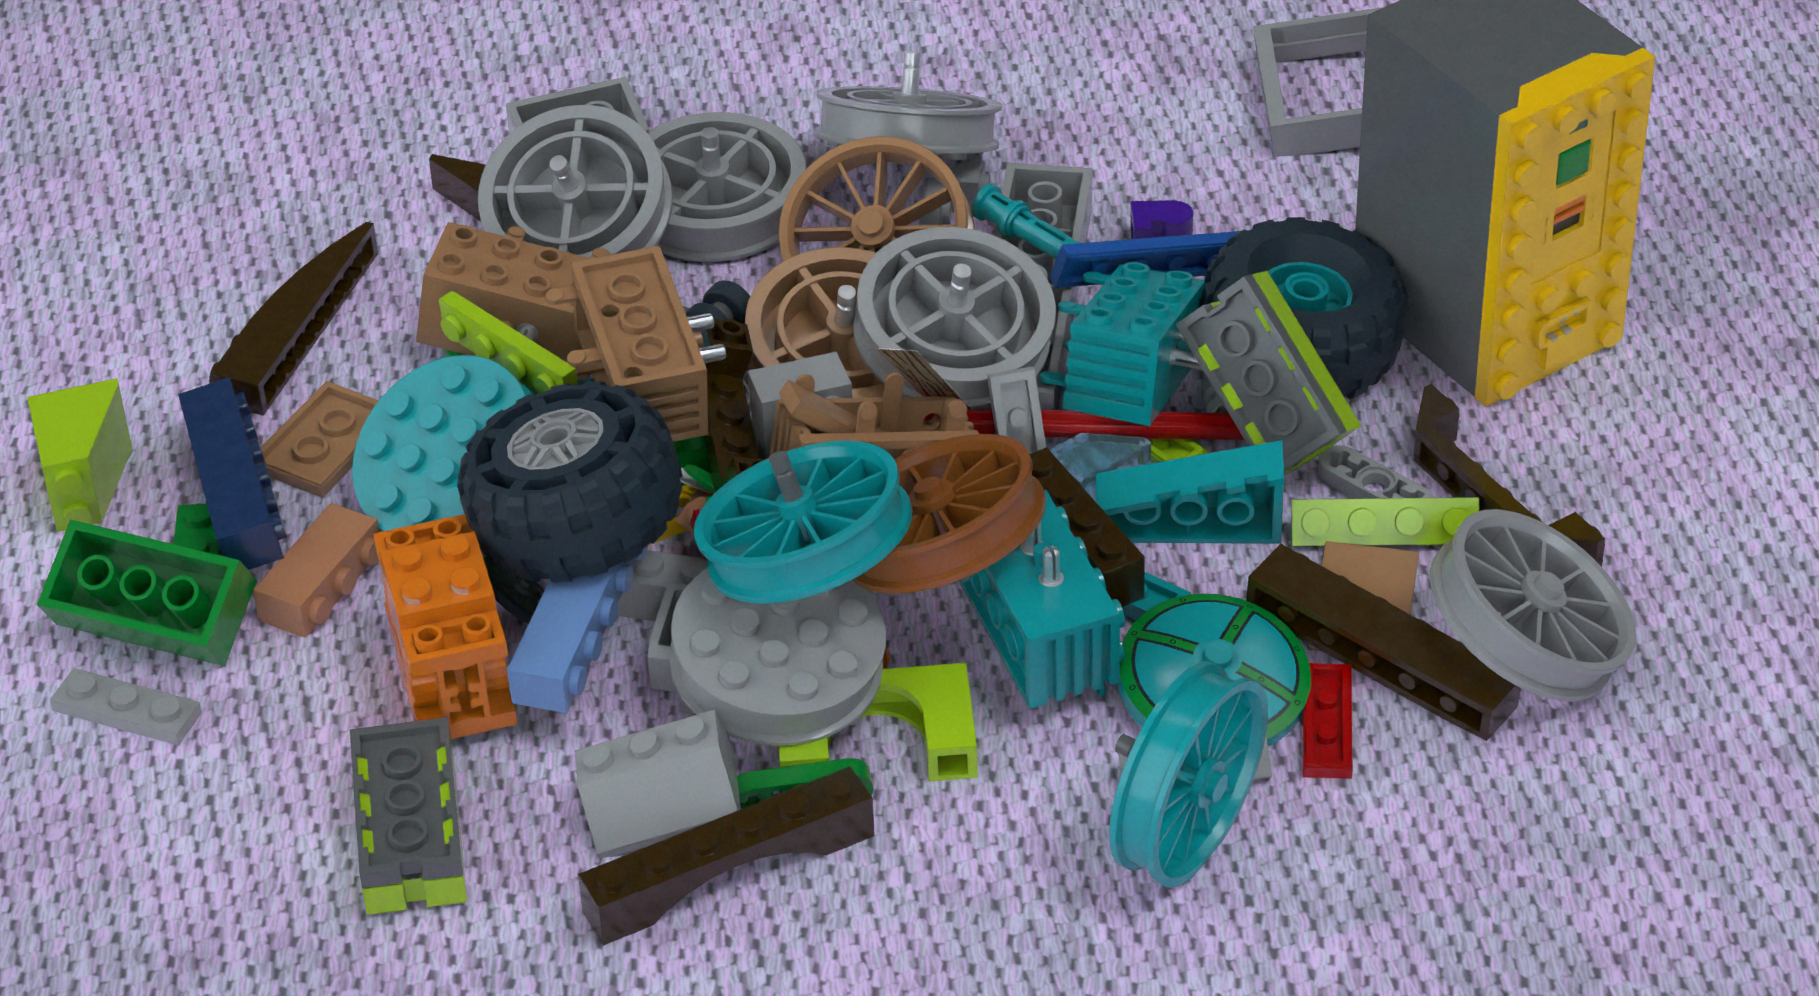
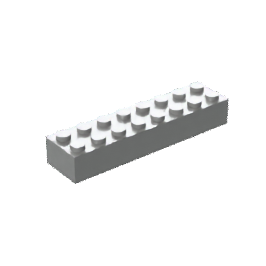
[976,163,1092,410]

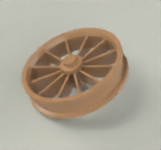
[779,136,975,261]

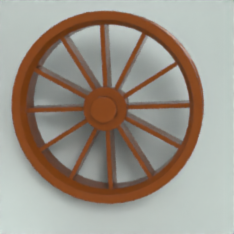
[852,434,1047,594]

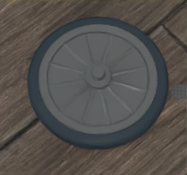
[483,556,545,624]

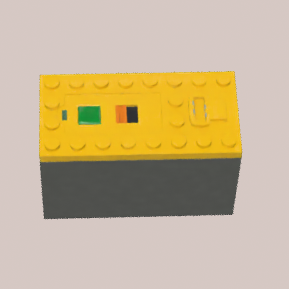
[1355,0,1656,407]

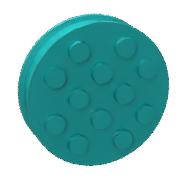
[352,355,532,549]

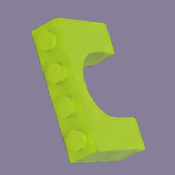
[779,663,978,790]

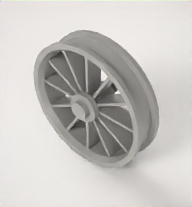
[1430,509,1636,702]

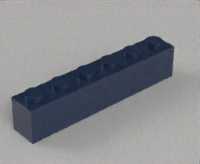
[178,377,287,570]

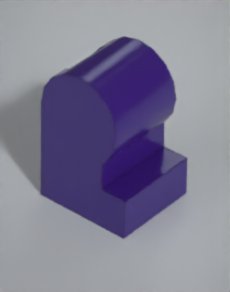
[1130,200,1194,239]

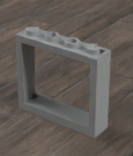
[1253,7,1384,157]

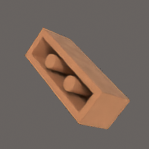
[253,503,379,638]

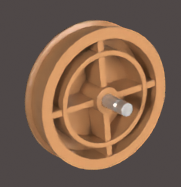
[745,247,904,398]

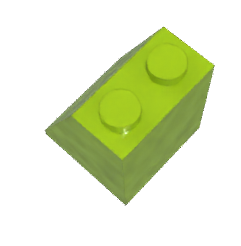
[27,378,132,532]

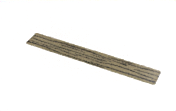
[877,348,973,410]

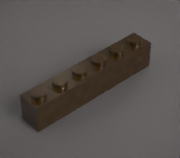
[1246,544,1521,741]

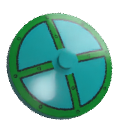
[1118,593,1311,747]

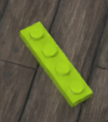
[439,290,578,394]
[1291,497,1479,546]

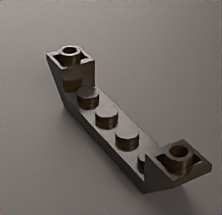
[701,318,765,492]
[1413,384,1605,567]

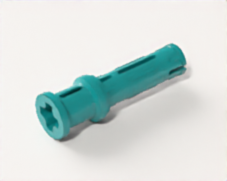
[971,183,1080,259]

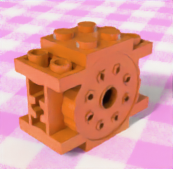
[373,514,517,739]

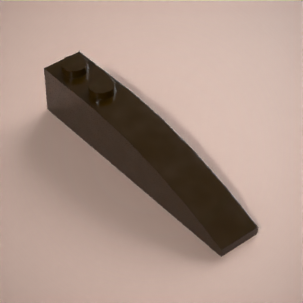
[209,222,378,416]

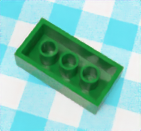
[37,519,257,667]

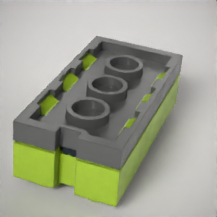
[1175,271,1362,475]
[350,717,467,915]

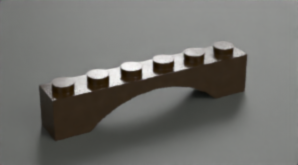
[578,766,875,946]

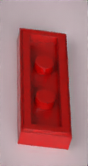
[1303,663,1353,779]

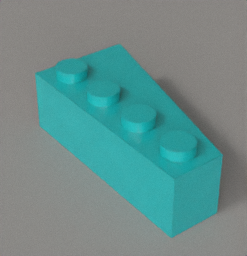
[1096,440,1284,544]

